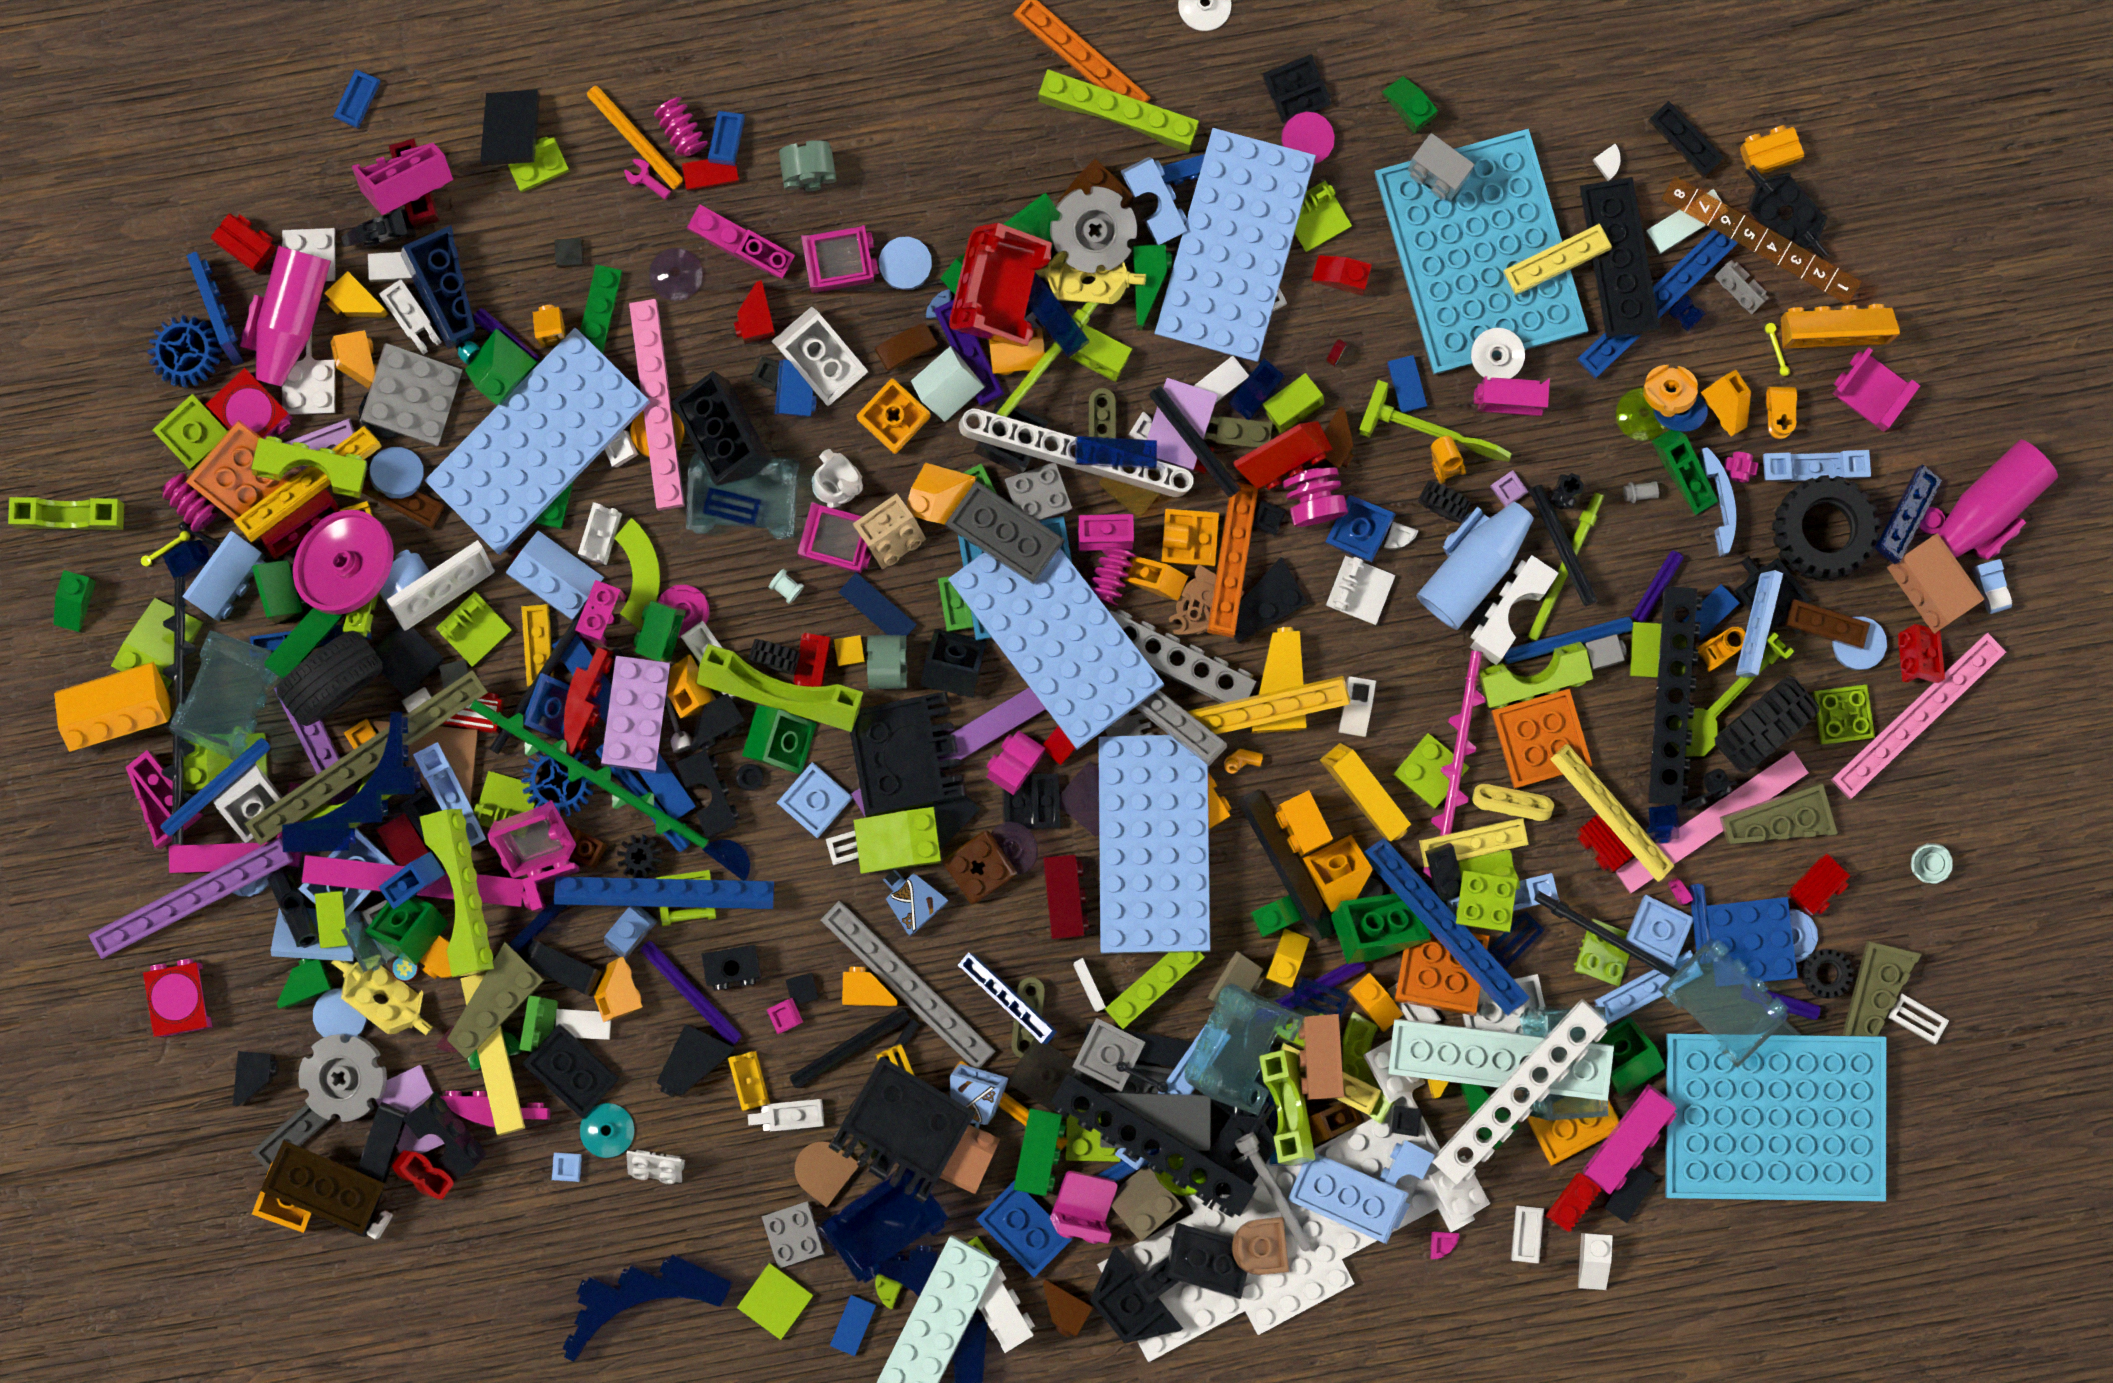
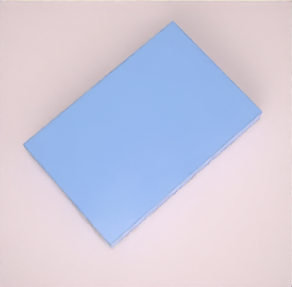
[270,907,361,961]

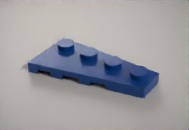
[186,251,244,366]

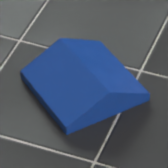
[1325,495,1396,562]
[523,673,570,740]

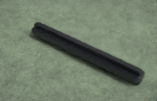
[1150,386,1240,497]
[1529,484,1597,607]
[789,1007,909,1088]

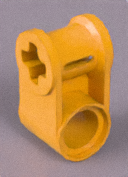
[1766,387,1797,439]
[1431,436,1466,484]
[1696,627,1746,672]

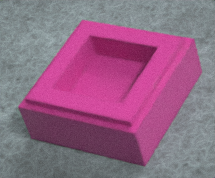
[767,998,803,1034]

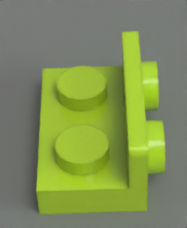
[508,137,570,193]
[1458,850,1520,890]

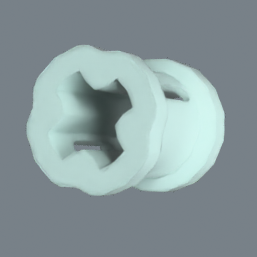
[768,569,804,604]

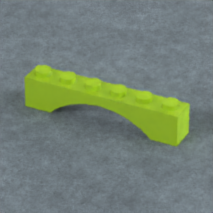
[1038,69,1199,153]
[696,644,863,732]
[420,809,494,977]

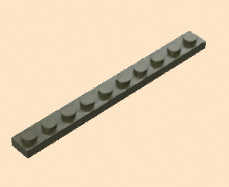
[244,670,488,846]

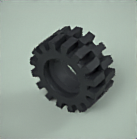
[1418,481,1471,523]
[748,639,801,675]
[1801,949,1853,998]

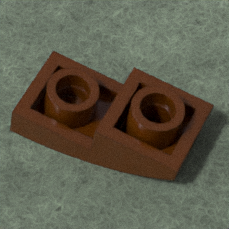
[875,322,938,372]
[544,822,608,869]

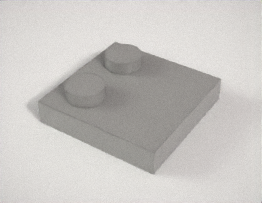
[1072,1018,1145,1092]

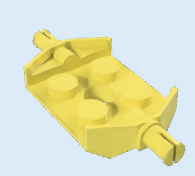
[1034,251,1146,304]
[331,956,433,1036]

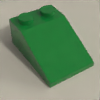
[1331,894,1431,964]

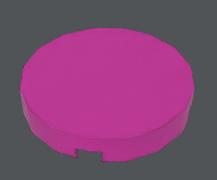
[1281,112,1335,164]
[658,585,710,638]

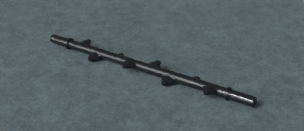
[161,577,196,846]

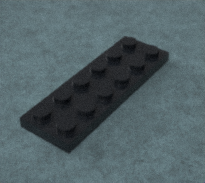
[1579,177,1660,340]

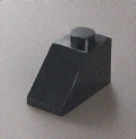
[232,1051,279,1107]

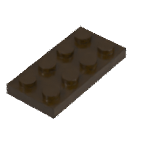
[260,1140,385,1234]

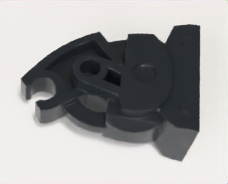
[341,208,417,247]

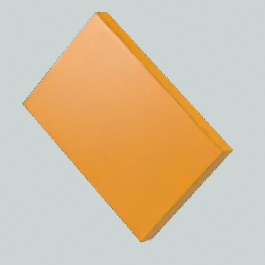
[1526,1096,1620,1166]

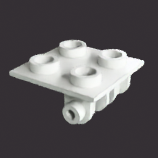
[1326,556,1395,625]
[627,1150,685,1184]

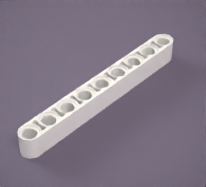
[959,409,1193,497]

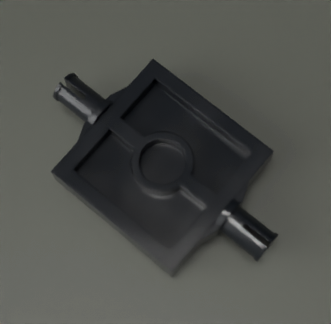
[1734,556,1811,635]

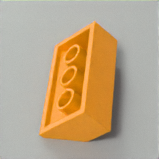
[1781,304,1900,349]
[54,661,173,752]

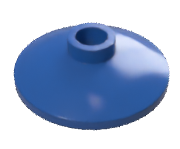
[1654,389,1708,432]

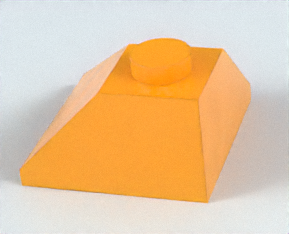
[906,463,977,525]
[1303,835,1372,912]

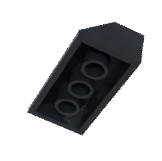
[672,371,772,486]

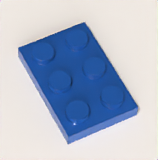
[976,1180,1073,1277]

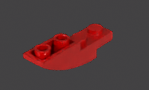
[564,647,614,754]

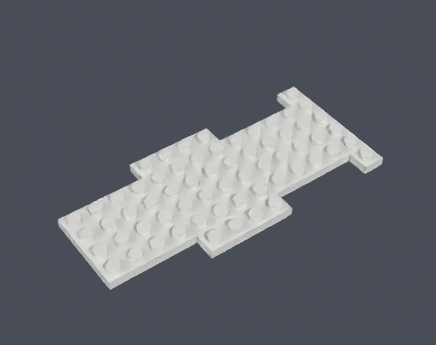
[1097,1097,1475,1362]

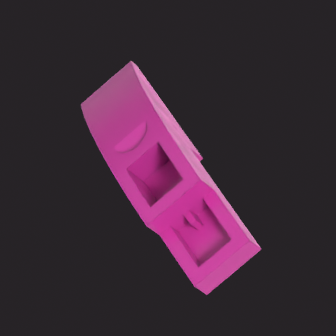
[686,204,795,279]
[440,1091,550,1130]

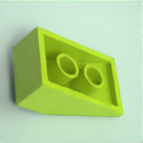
[111,598,203,690]
[184,733,268,793]
[854,807,941,874]

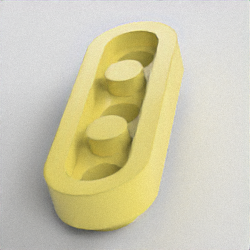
[1472,784,1554,821]

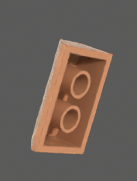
[1887,533,1984,633]
[1298,1014,1344,1100]
[939,1125,1000,1194]

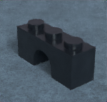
[675,750,740,839]
[402,1091,487,1181]

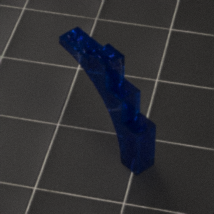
[282,712,421,852]
[854,1245,988,1383]
[563,1254,734,1362]

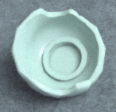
[1911,843,1952,884]

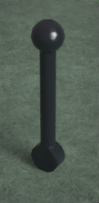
[178,521,221,548]
[1116,1061,1168,1093]

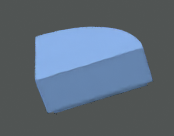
[926,289,951,320]

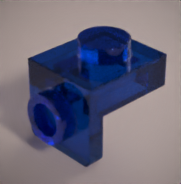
[1647,804,1680,844]

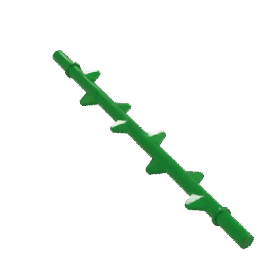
[470,699,709,849]

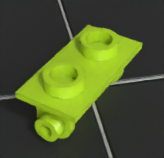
[343,592,380,638]

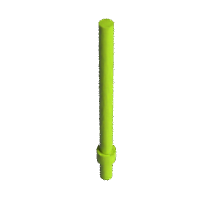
[996,302,1100,417]
[1527,492,1604,641]

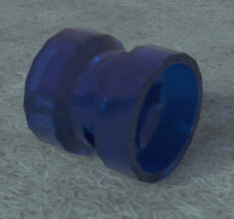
[1669,294,1706,332]

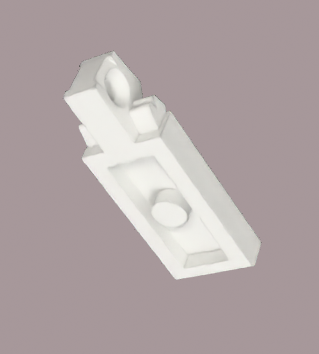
[748,1099,824,1132]

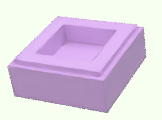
[1490,470,1528,507]

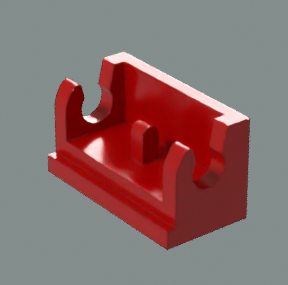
[793,633,831,687]

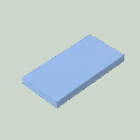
[1287,1152,1408,1244]

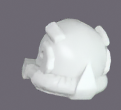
[812,449,863,508]

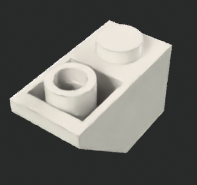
[1339,676,1376,737]

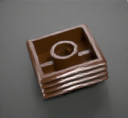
[942,830,1017,904]

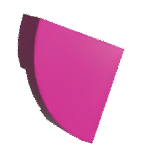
[1668,878,1693,906]
[1430,1232,1459,1259]

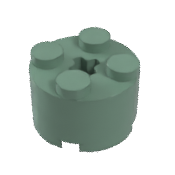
[779,141,837,192]
[867,635,907,689]

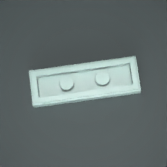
[1645,189,1728,254]

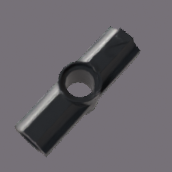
[1550,473,1584,509]
[267,869,319,948]

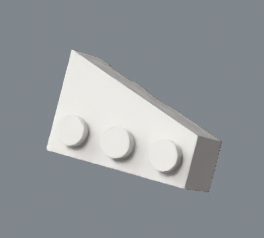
[978,1265,1035,1353]

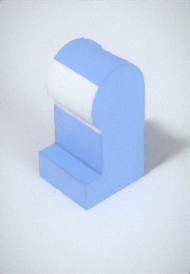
[1972,559,2012,614]

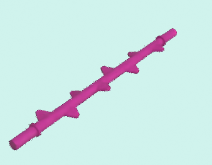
[1423,651,1485,893]

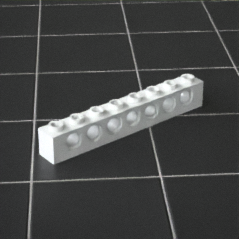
[1432,999,1607,1185]

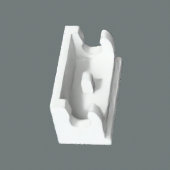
[578,502,622,565]

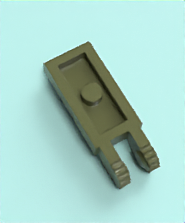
[1203,417,1272,449]

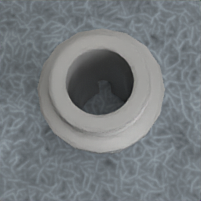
[1623,481,1659,504]

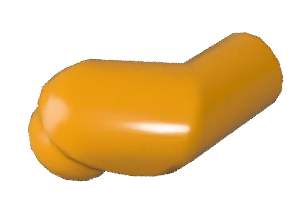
[1224,749,1263,774]

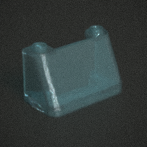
[686,453,800,539]

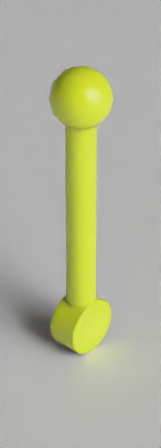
[1765,323,1790,376]
[141,531,190,567]

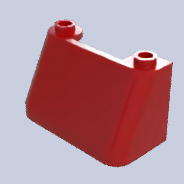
[949,223,1052,347]

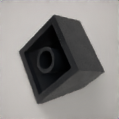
[920,629,987,698]

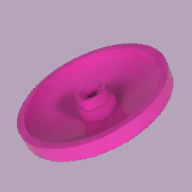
[293,510,394,615]

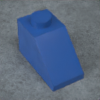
[775,359,816,417]
[379,851,445,910]

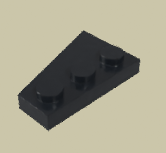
[1234,557,1308,644]

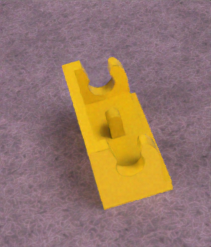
[728,1051,770,1111]

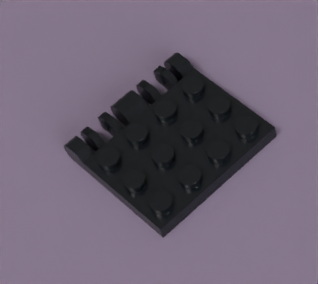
[850,692,967,817]
[828,1057,976,1204]

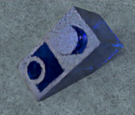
[1228,358,1285,420]

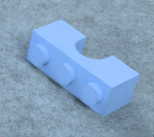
[1121,157,1187,245]
[1378,1140,1435,1229]

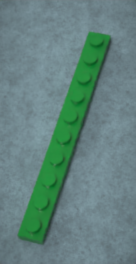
[535,264,623,530]

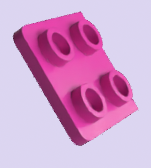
[521,860,580,914]
[1050,1171,1117,1244]

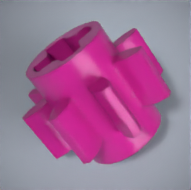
[1724,452,1758,483]

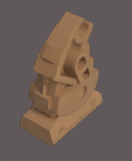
[1169,564,1244,636]

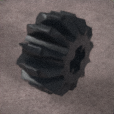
[617,834,663,879]

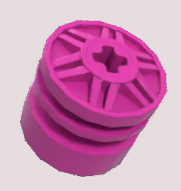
[1283,468,1348,527]

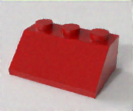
[1233,421,1333,491]

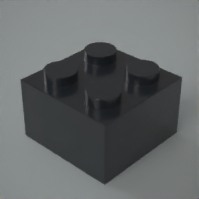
[973,398,1048,474]

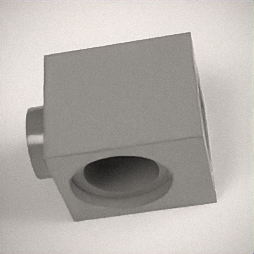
[1583,634,1626,671]

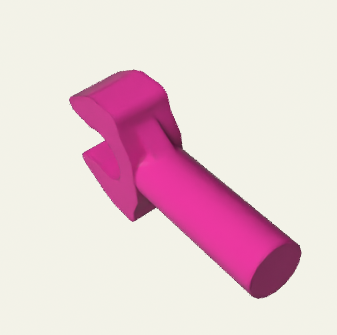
[624,159,671,200]

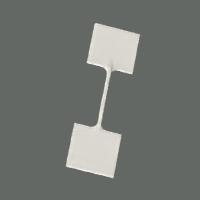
[282,228,335,415]
[1363,1039,1490,1225]

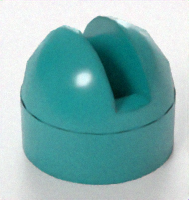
[458,341,481,365]

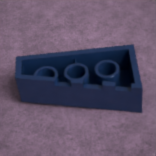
[401,225,475,349]

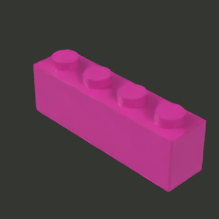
[1583,1084,1677,1194]

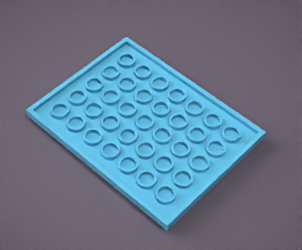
[1374,128,1588,375]
[1665,1034,1886,1201]

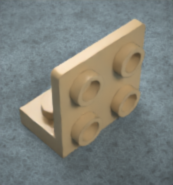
[853,494,926,569]

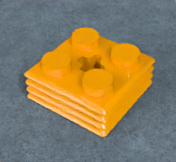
[857,378,931,454]

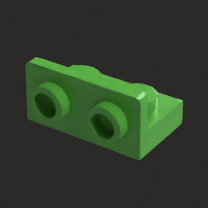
[519,995,558,1052]

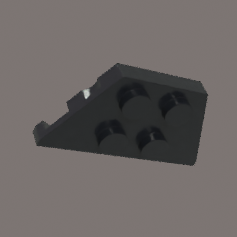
[1090,1246,1183,1344]

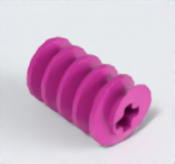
[654,97,708,156]
[161,471,218,532]
[1091,547,1136,607]

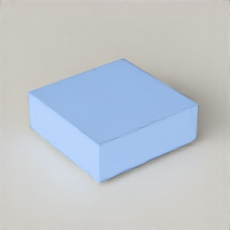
[552,1153,582,1182]

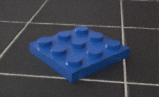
[1707,897,1798,987]

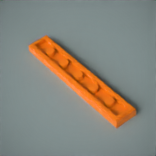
[1013,0,1150,103]
[1207,482,1258,638]

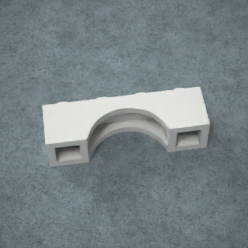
[1470,555,1558,665]

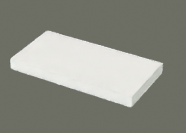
[387,540,495,631]

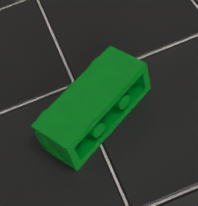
[1013,1109,1066,1197]

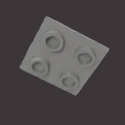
[1005,463,1073,521]
[762,1201,825,1269]

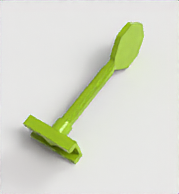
[1359,380,1512,462]
[1669,632,1794,756]

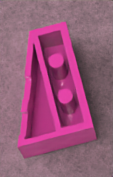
[351,143,453,215]
[126,750,204,849]

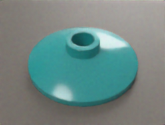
[580,1103,635,1158]

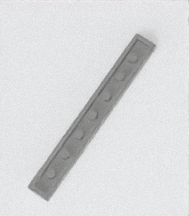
[821,901,995,1069]

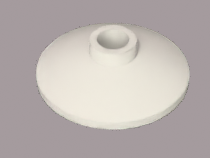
[1178,0,1231,31]
[1471,328,1525,380]

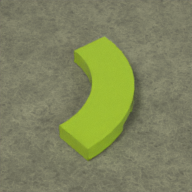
[614,518,660,631]
[1342,1012,1395,1124]

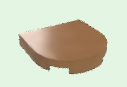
[795,1142,859,1208]
[1232,1217,1289,1275]

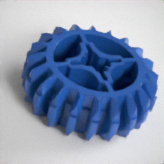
[148,315,222,388]
[521,750,595,817]

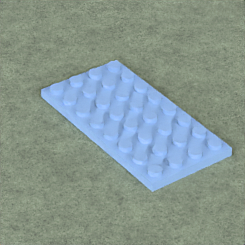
[1155,128,1316,363]
[424,328,651,555]
[948,521,1164,750]
[1099,735,1210,954]

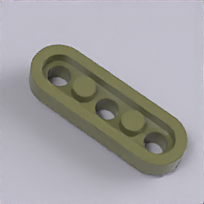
[1089,388,1116,466]
[1011,977,1045,1059]

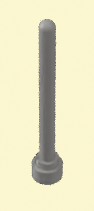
[1235,1132,1311,1252]

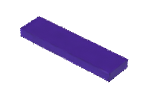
[933,300,1004,406]

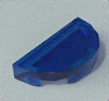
[702,839,751,881]

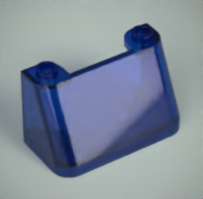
[816,1169,949,1284]

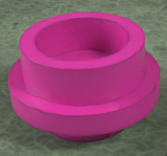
[1918,507,1945,534]

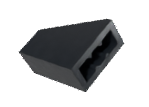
[656,1024,736,1098]

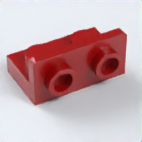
[1898,624,1945,683]

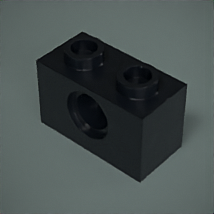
[701,945,762,991]

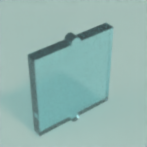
[341,921,387,972]

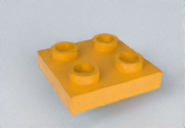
[1161,509,1219,567]

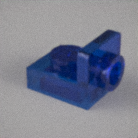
[162,539,210,580]

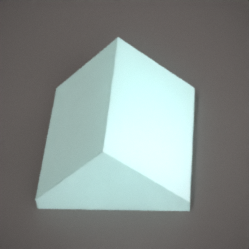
[911,346,985,422]

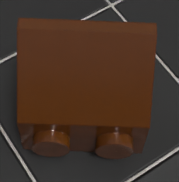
[1057,159,1133,235]

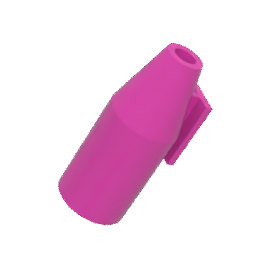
[240,246,331,386]
[1938,440,2058,559]

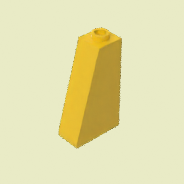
[1251,627,1306,734]
[1320,743,1411,842]

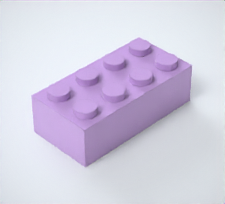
[601,656,670,773]

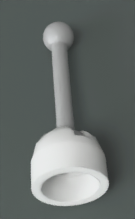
[665,689,692,753]

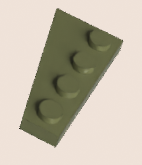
[1719,782,1838,844]
[1842,940,1922,1036]
[447,942,544,1059]

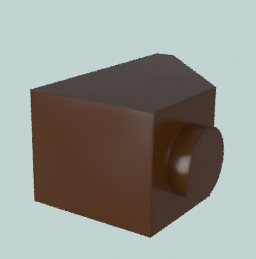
[1321,406,1354,470]
[1308,1102,1363,1145]
[1043,1279,1093,1338]

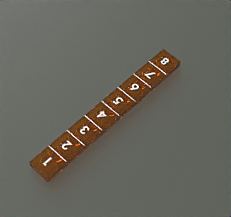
[1661,176,1862,305]

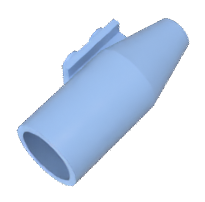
[1416,502,1534,630]

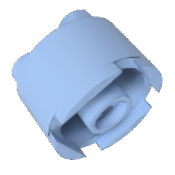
[379,550,430,611]

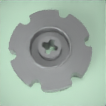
[1050,186,1137,273]
[299,1034,387,1122]

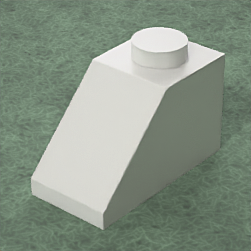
[1578,1233,1613,1290]

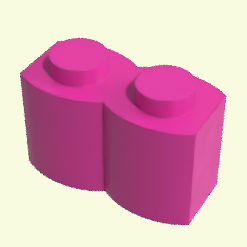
[986,730,1045,795]

